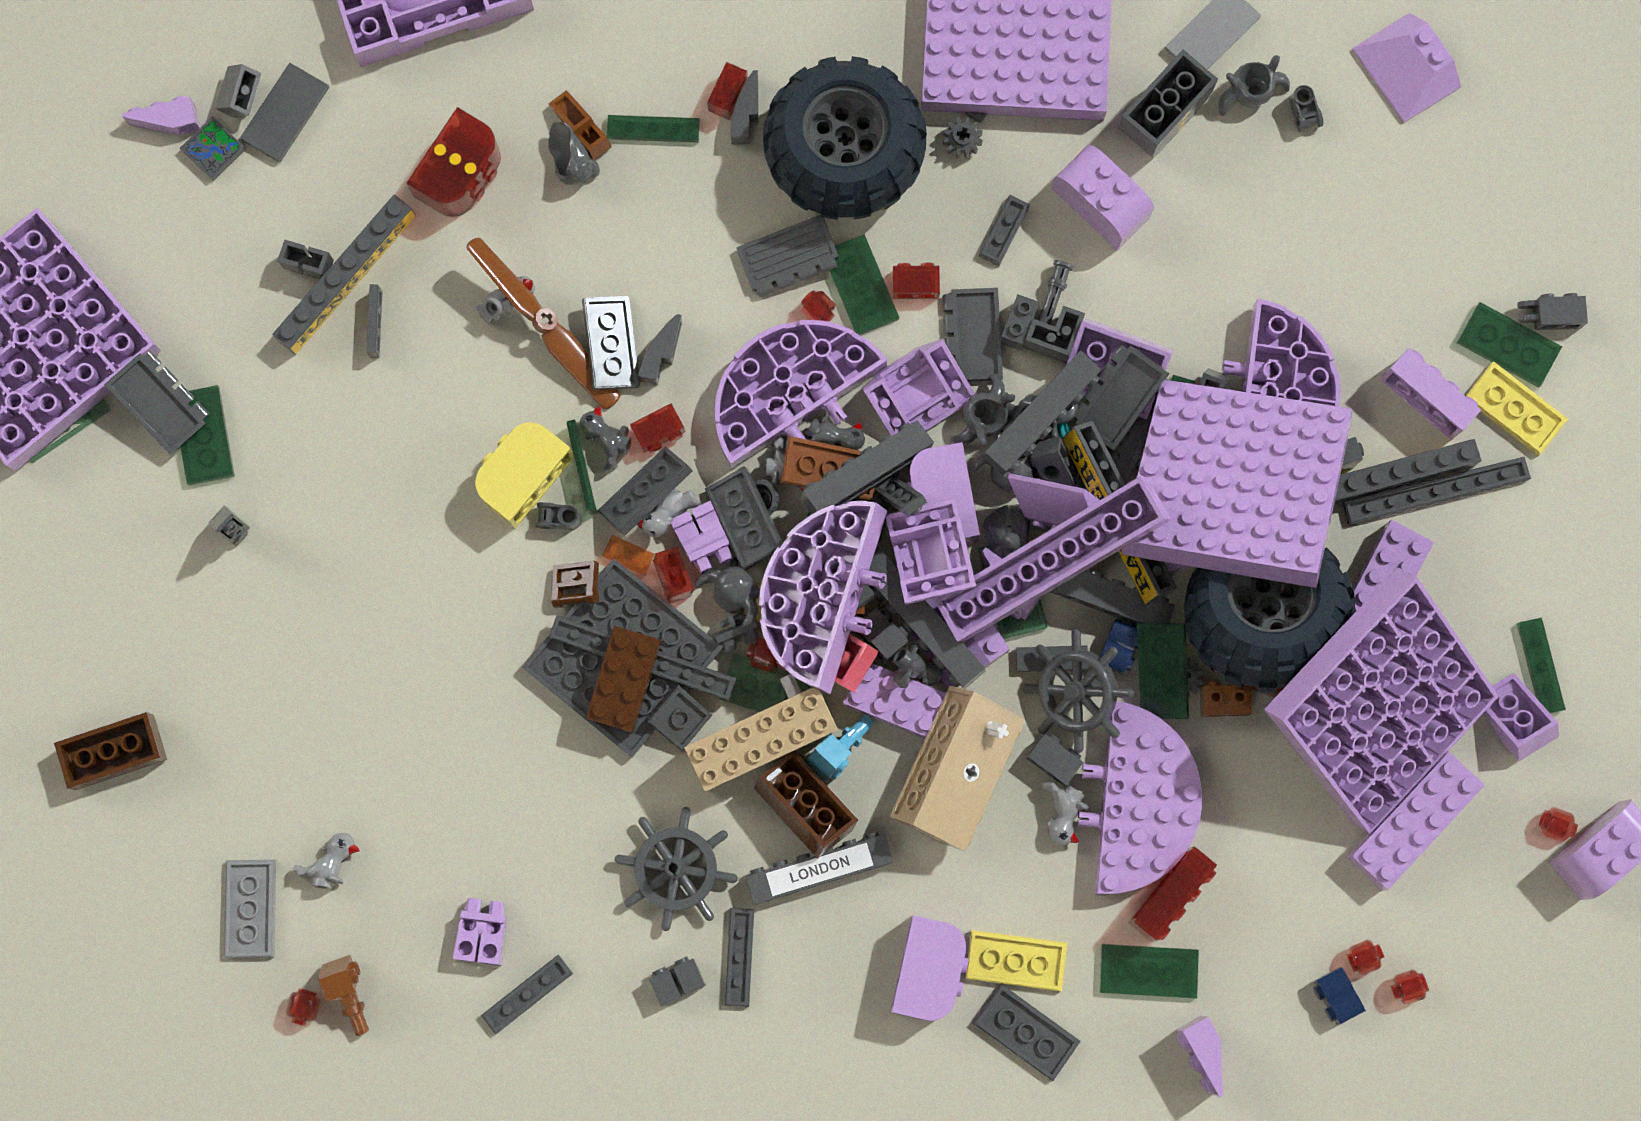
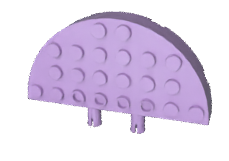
[1222,299,1341,407]
[715,320,887,469]
[759,501,887,694]
[1077,701,1202,895]

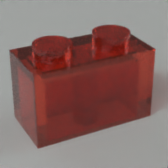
[707,62,748,120]
[892,262,940,299]
[630,403,685,453]
[653,546,694,603]

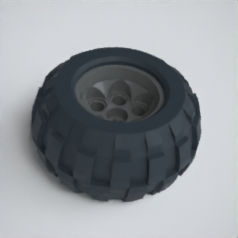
[763,56,927,220]
[1184,547,1356,693]

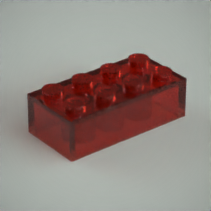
[1128,846,1217,941]

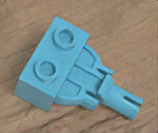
[806,715,874,783]

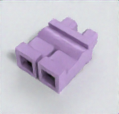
[671,501,732,574]
[453,898,507,966]

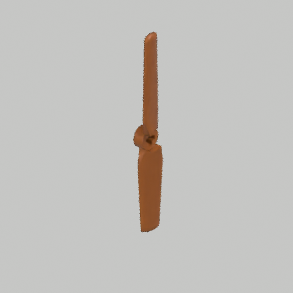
[466,237,621,409]

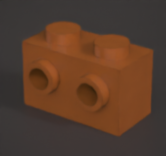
[1200,681,1252,717]

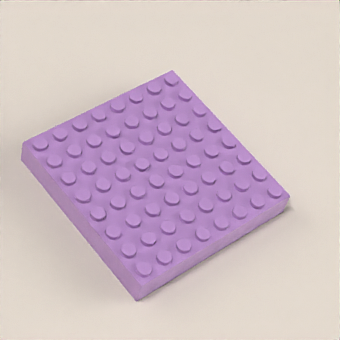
[921,0,1111,121]
[0,208,161,471]
[1122,380,1352,588]
[1264,568,1499,835]

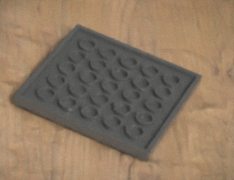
[522,558,723,758]

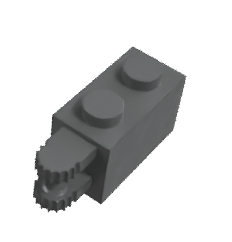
[1517,293,1588,330]

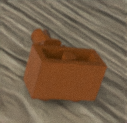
[318,955,369,1036]

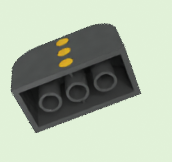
[1118,49,1218,157]

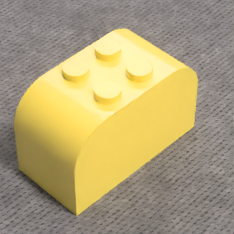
[475,422,575,529]

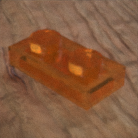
[602,535,655,576]

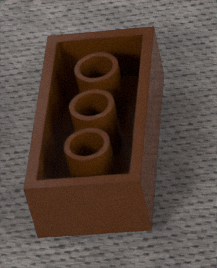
[586,626,663,732]
[54,712,167,791]
[754,750,858,859]

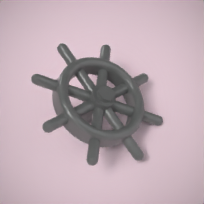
[1022,629,1134,753]
[614,807,738,931]

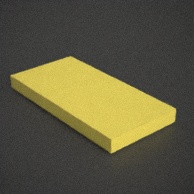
[1466,361,1568,456]
[965,930,1067,991]

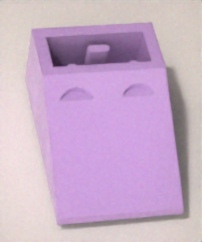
[1176,1016,1223,1097]

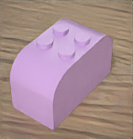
[1051,145,1154,251]
[906,442,980,544]
[1549,799,1641,900]
[891,915,969,1021]

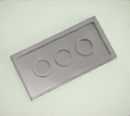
[1165,0,1261,70]
[224,860,276,958]

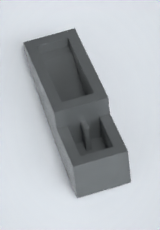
[731,70,759,144]
[638,314,683,385]

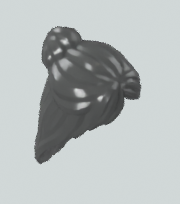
[548,122,600,185]
[983,505,1030,559]

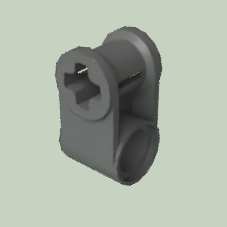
[1289,85,1324,133]
[535,502,582,530]

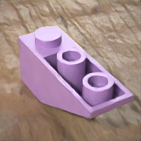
[122,96,200,135]

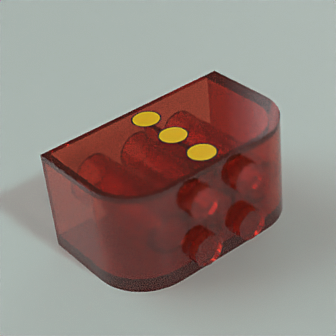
[406,107,501,217]

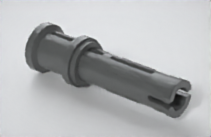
[1038,260,1074,325]

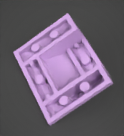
[1352,13,1461,123]
[863,339,975,436]
[886,498,977,605]

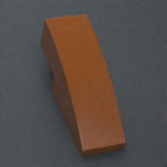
[548,90,612,160]

